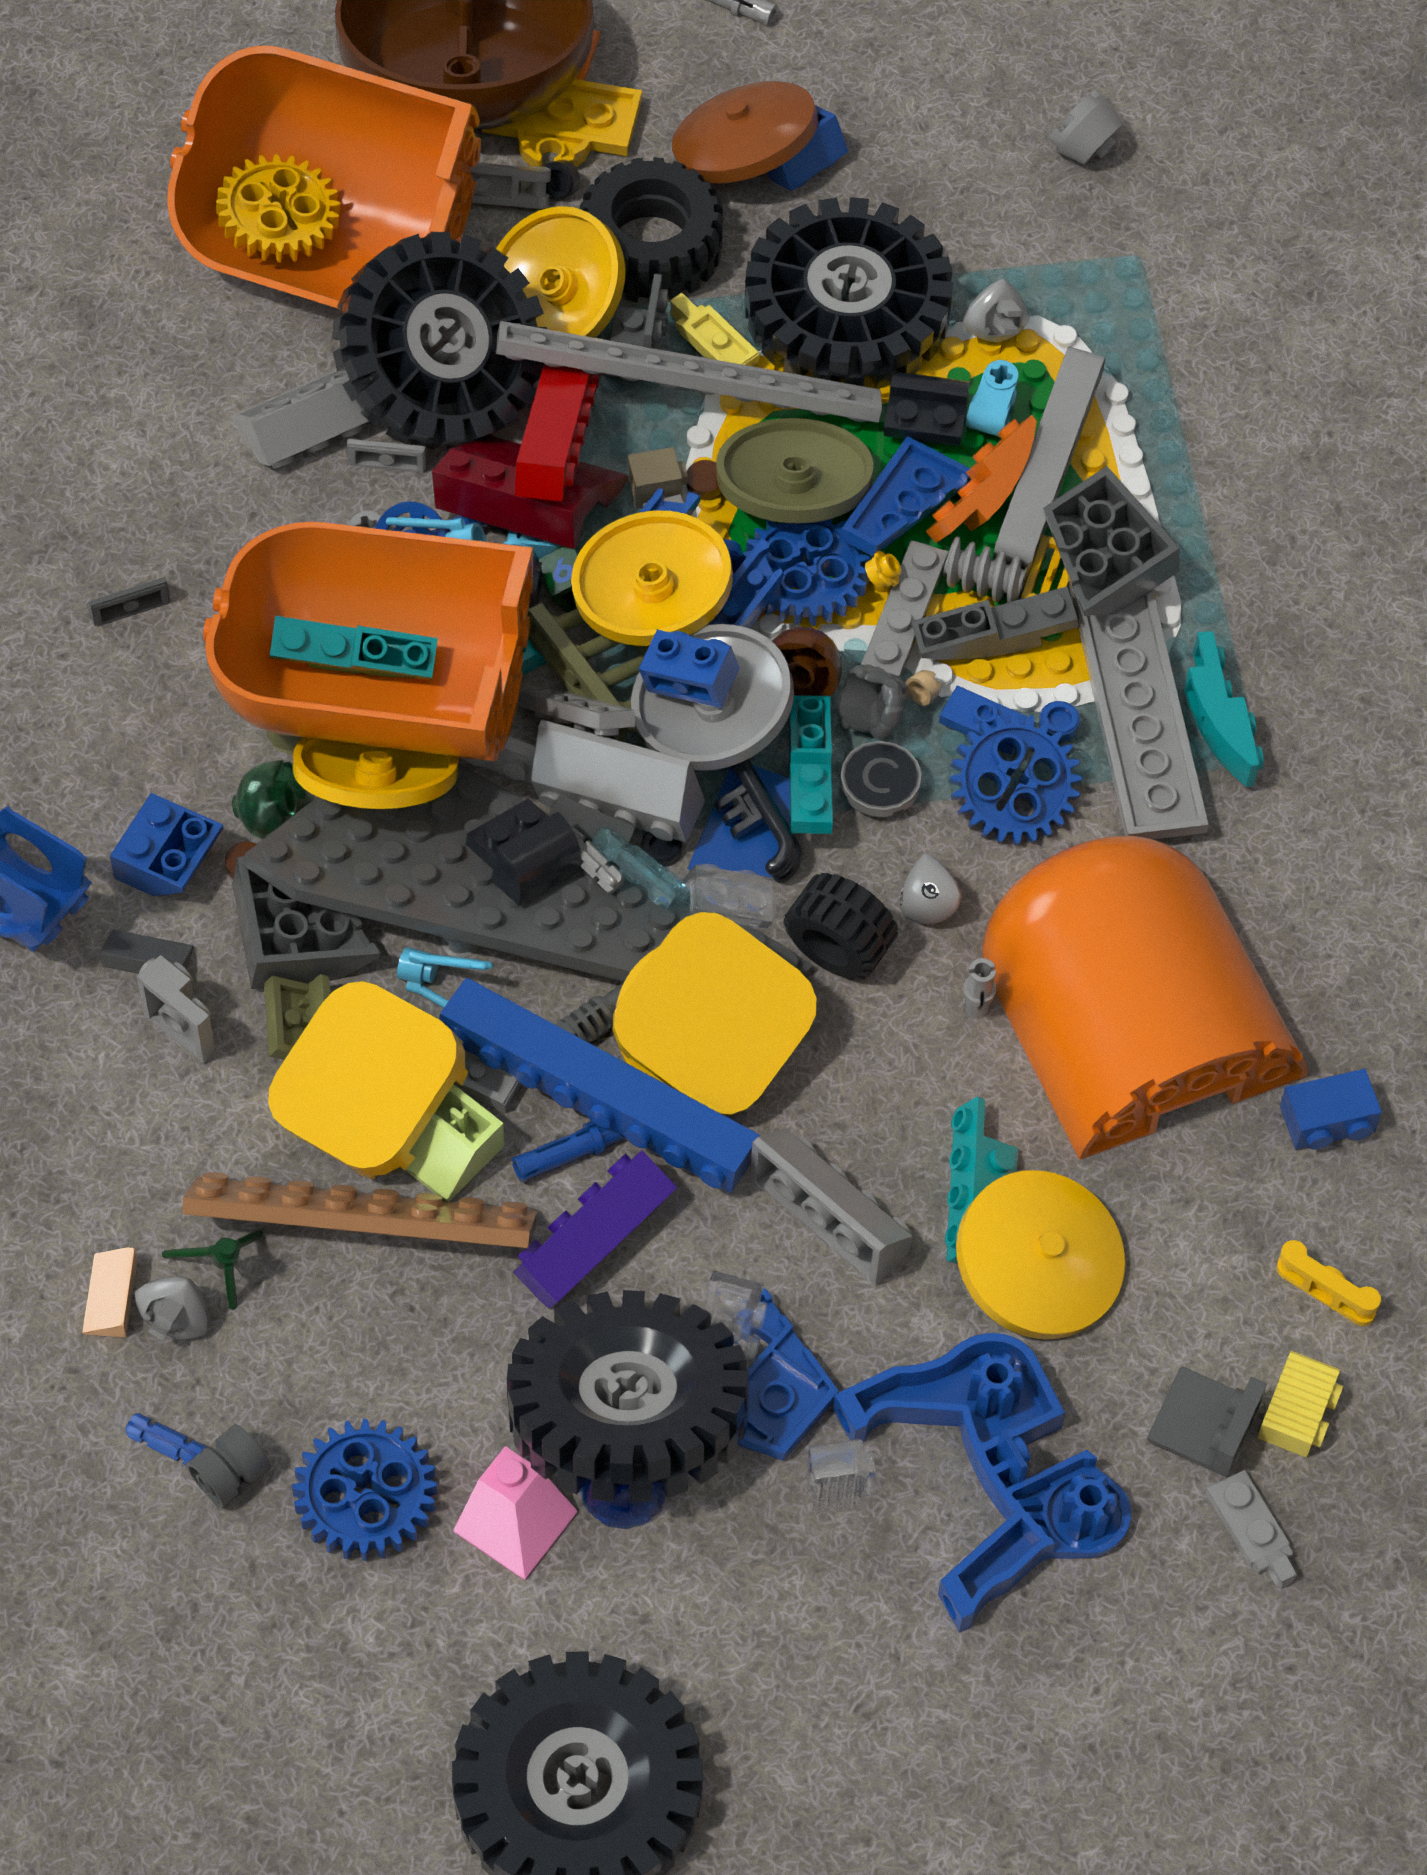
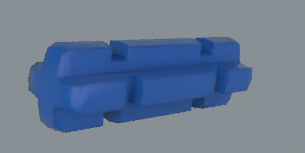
[125,1413,207,1465]

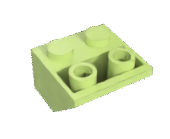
[405,1084,504,1202]

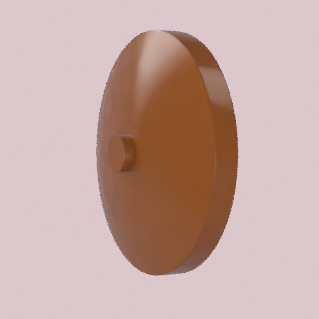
[672,81,819,183]

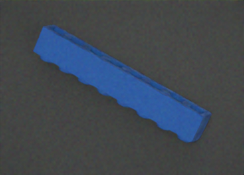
[439,977,760,1193]

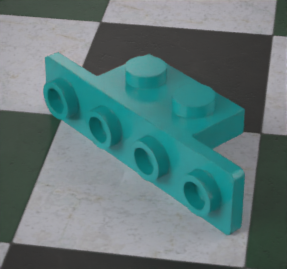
[945,1096,1018,1263]

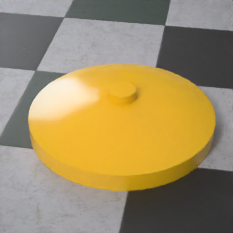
[496,206,625,338]
[571,510,733,646]
[293,737,459,809]
[956,1170,1125,1340]

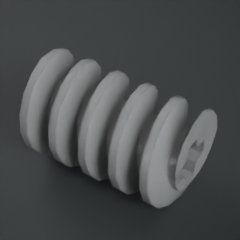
[943,536,1031,603]

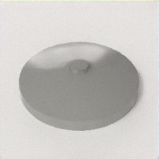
[631,624,794,771]

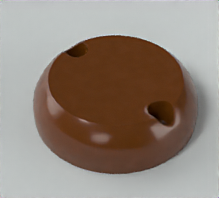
[335,0,594,129]

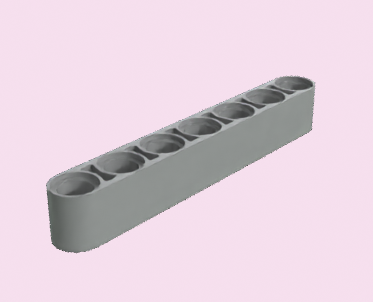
[993,346,1106,569]

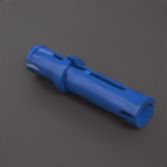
[511,1121,626,1183]

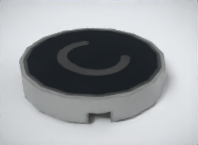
[840,741,922,817]

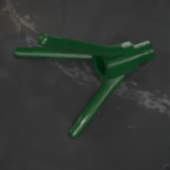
[162,1230,263,1310]

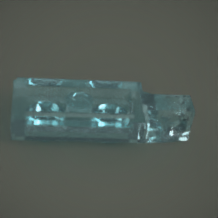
[592,827,695,909]

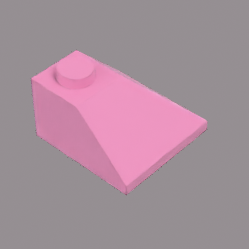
[453,1446,578,1580]

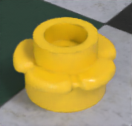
[865,551,901,589]

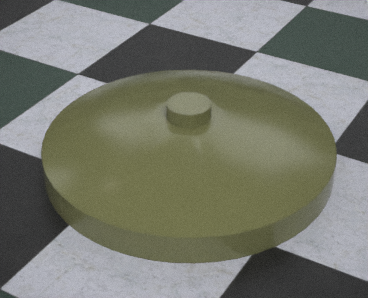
[716,418,874,523]

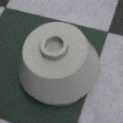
[1049,89,1123,165]

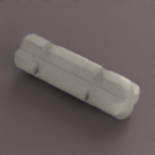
[572,828,625,893]

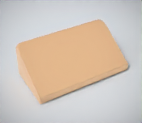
[82,1247,138,1337]

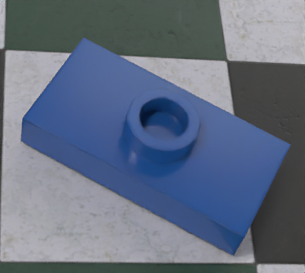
[939,685,1028,755]

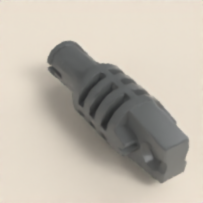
[555,982,624,1044]

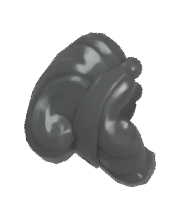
[838,664,909,740]

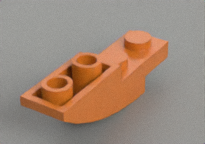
[926,415,1037,543]

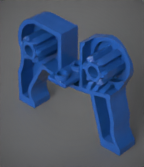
[833,1333,1131,1633]

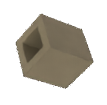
[627,447,688,509]

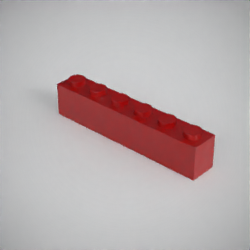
[515,364,601,502]

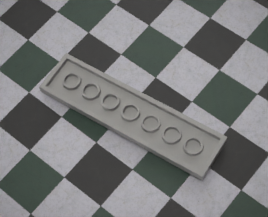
[1068,576,1209,840]

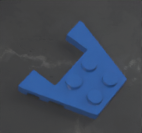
[737,1286,839,1461]

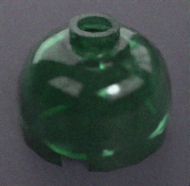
[232,760,305,840]

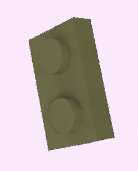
[264,974,331,1060]

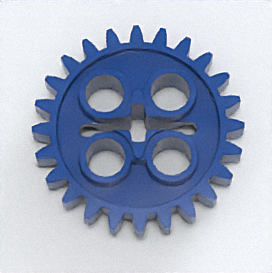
[743,519,870,626]
[948,713,1082,845]
[292,1419,438,1561]

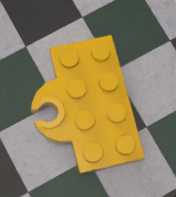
[482,79,642,167]

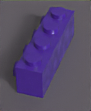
[513,1150,677,1309]

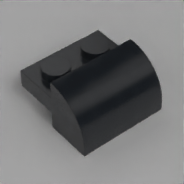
[884,371,970,447]
[465,798,581,906]

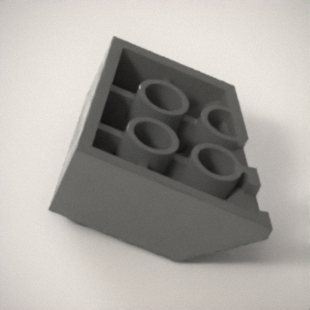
[232,856,380,989]

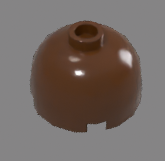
[772,626,842,696]

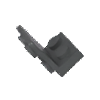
[605,274,669,381]
[1147,1367,1267,1477]

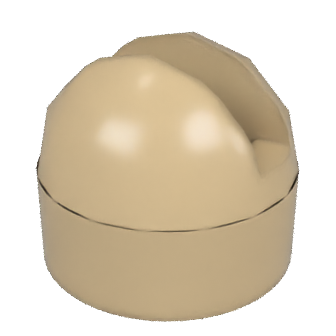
[906,670,941,706]

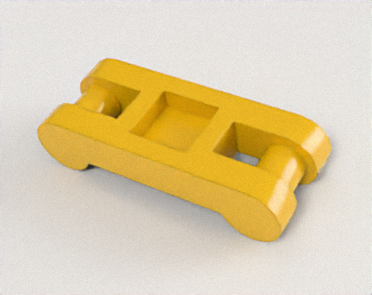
[1276,1240,1381,1326]

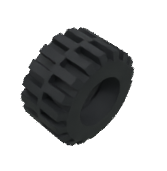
[783,873,898,980]

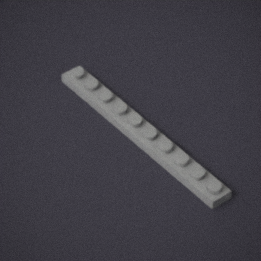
[496,321,882,422]

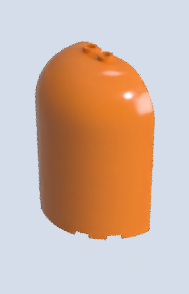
[167,45,481,309]
[203,522,533,761]
[982,836,1308,1160]

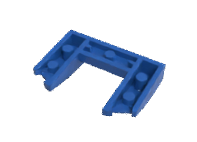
[640,488,784,629]

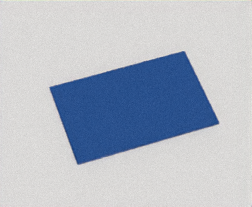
[687,765,791,889]

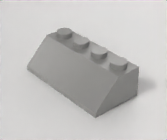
[231,369,369,468]
[531,720,705,842]
[750,1129,912,1286]

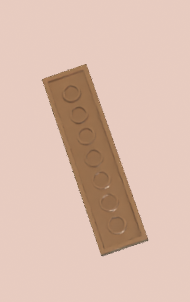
[182,1172,537,1248]

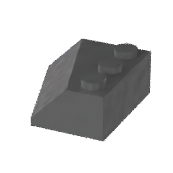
[1043,466,1180,616]

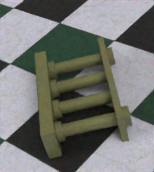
[527,603,649,742]

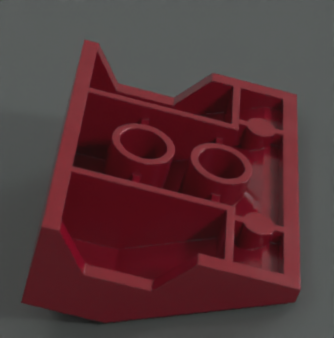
[432,435,629,549]

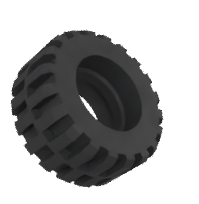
[579,157,723,304]

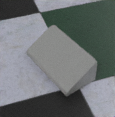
[347,439,429,473]

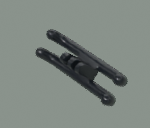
[714,759,802,883]

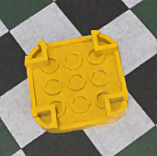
[613,912,817,1116]
[268,981,469,1180]

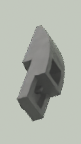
[911,586,1079,660]

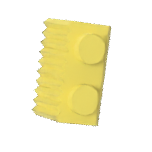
[1257,1351,1344,1458]

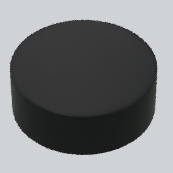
[545,160,580,199]
[641,832,682,868]

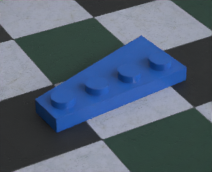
[838,436,971,557]

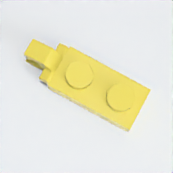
[669,293,760,366]

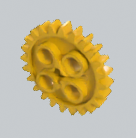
[216,154,340,263]

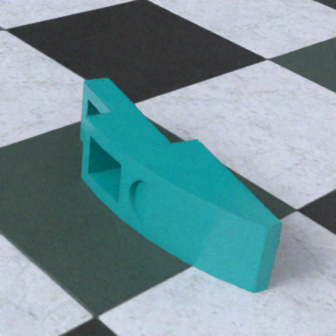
[269,616,438,679]
[1184,631,1264,787]
[789,696,833,834]

